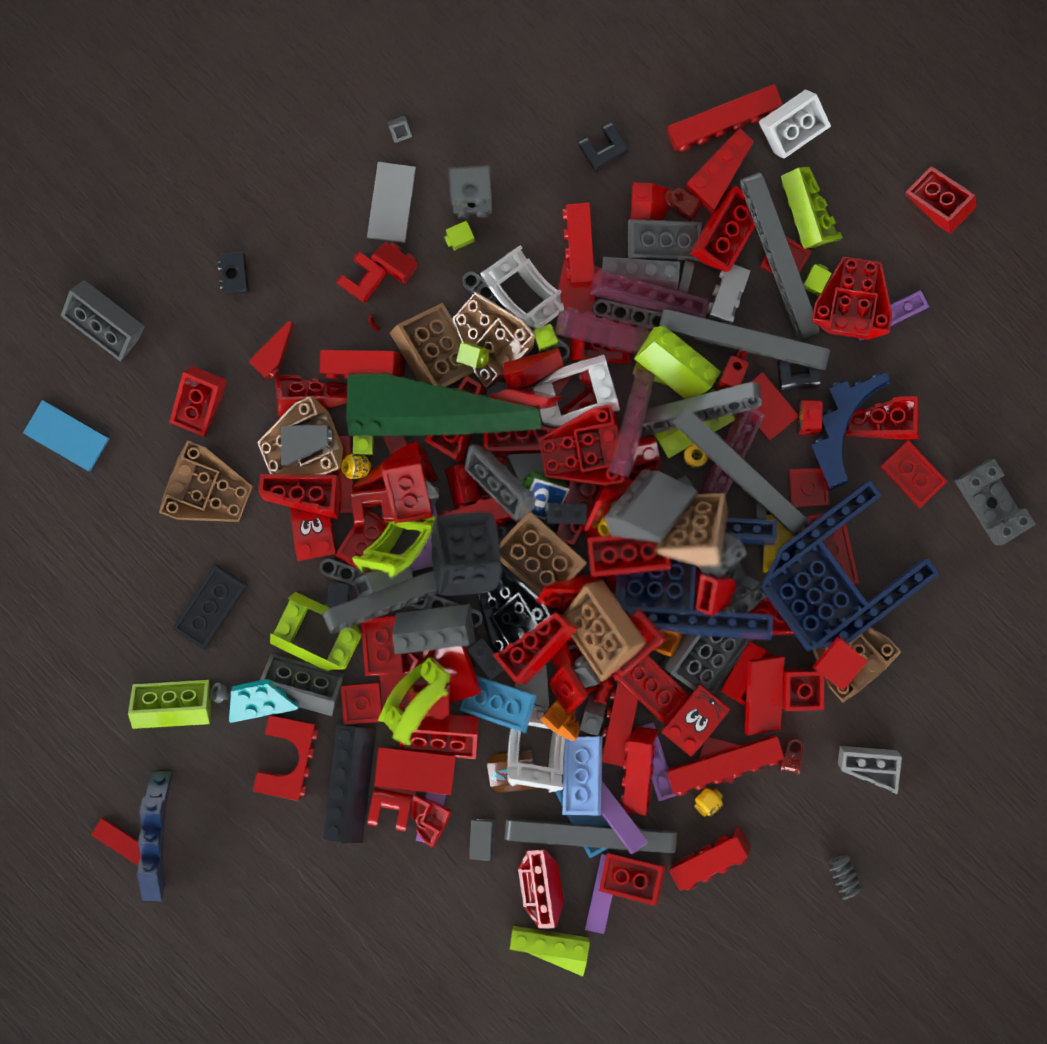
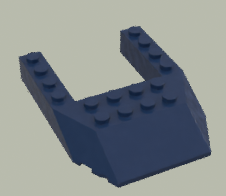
[760,480,940,650]
[615,518,777,640]

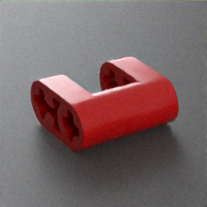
[336,251,387,304]
[351,487,394,527]
[367,789,412,832]

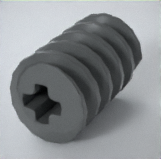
[826,855,863,900]

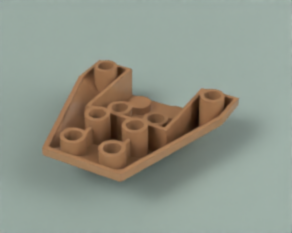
[452,292,536,388]
[257,396,343,475]
[159,441,253,522]
[813,627,901,702]

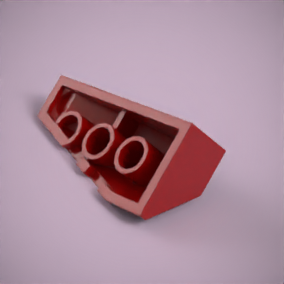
[275,375,348,418]
[352,440,438,492]
[537,574,605,613]

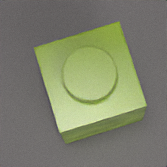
[444,221,475,251]
[803,264,832,296]
[533,324,558,352]
[456,343,490,368]
[353,436,374,456]

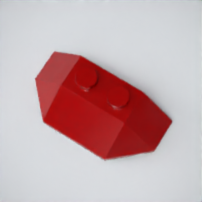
[518,850,564,928]

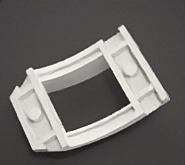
[481,245,564,329]
[533,355,620,428]
[508,705,565,792]

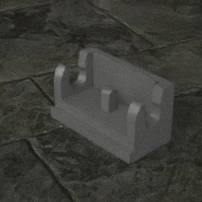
[469,819,496,861]

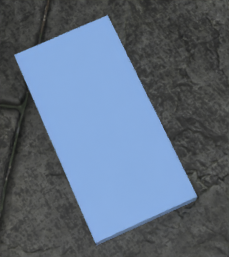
[563,736,602,815]

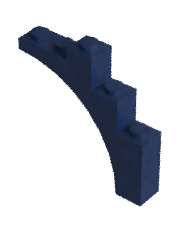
[812,372,890,490]
[137,771,172,901]

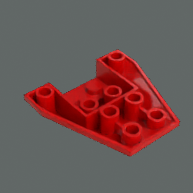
[812,257,892,340]
[539,405,625,485]

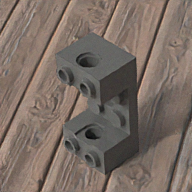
[449,166,492,219]
[954,459,1036,545]
[698,532,766,614]

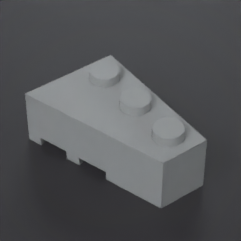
[706,264,750,325]
[838,746,902,794]

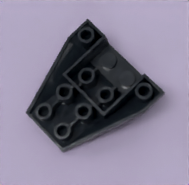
[477,563,552,653]

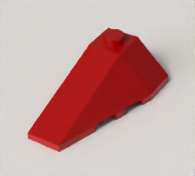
[630,183,670,260]
[845,396,920,440]

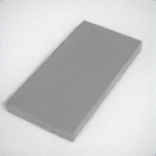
[367,162,416,243]

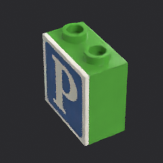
[523,470,570,519]

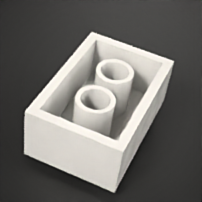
[759,90,831,158]

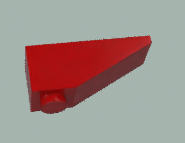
[248,321,294,380]
[503,348,564,389]

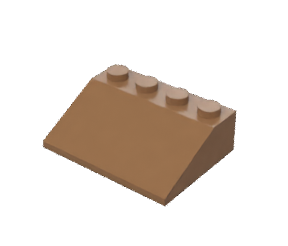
[390,303,474,387]
[657,493,728,566]
[500,511,587,596]
[563,580,645,681]

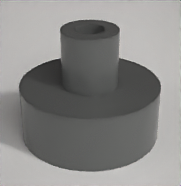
[209,682,230,703]

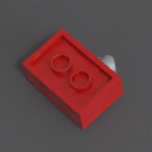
[382,456,439,524]

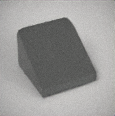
[387,116,413,143]

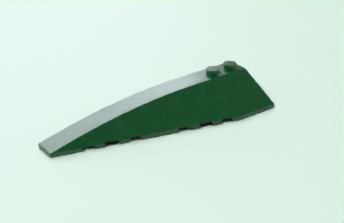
[346,373,541,436]

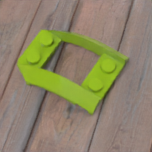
[353,516,436,578]
[270,592,362,671]
[378,658,450,745]

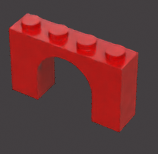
[253,714,319,801]

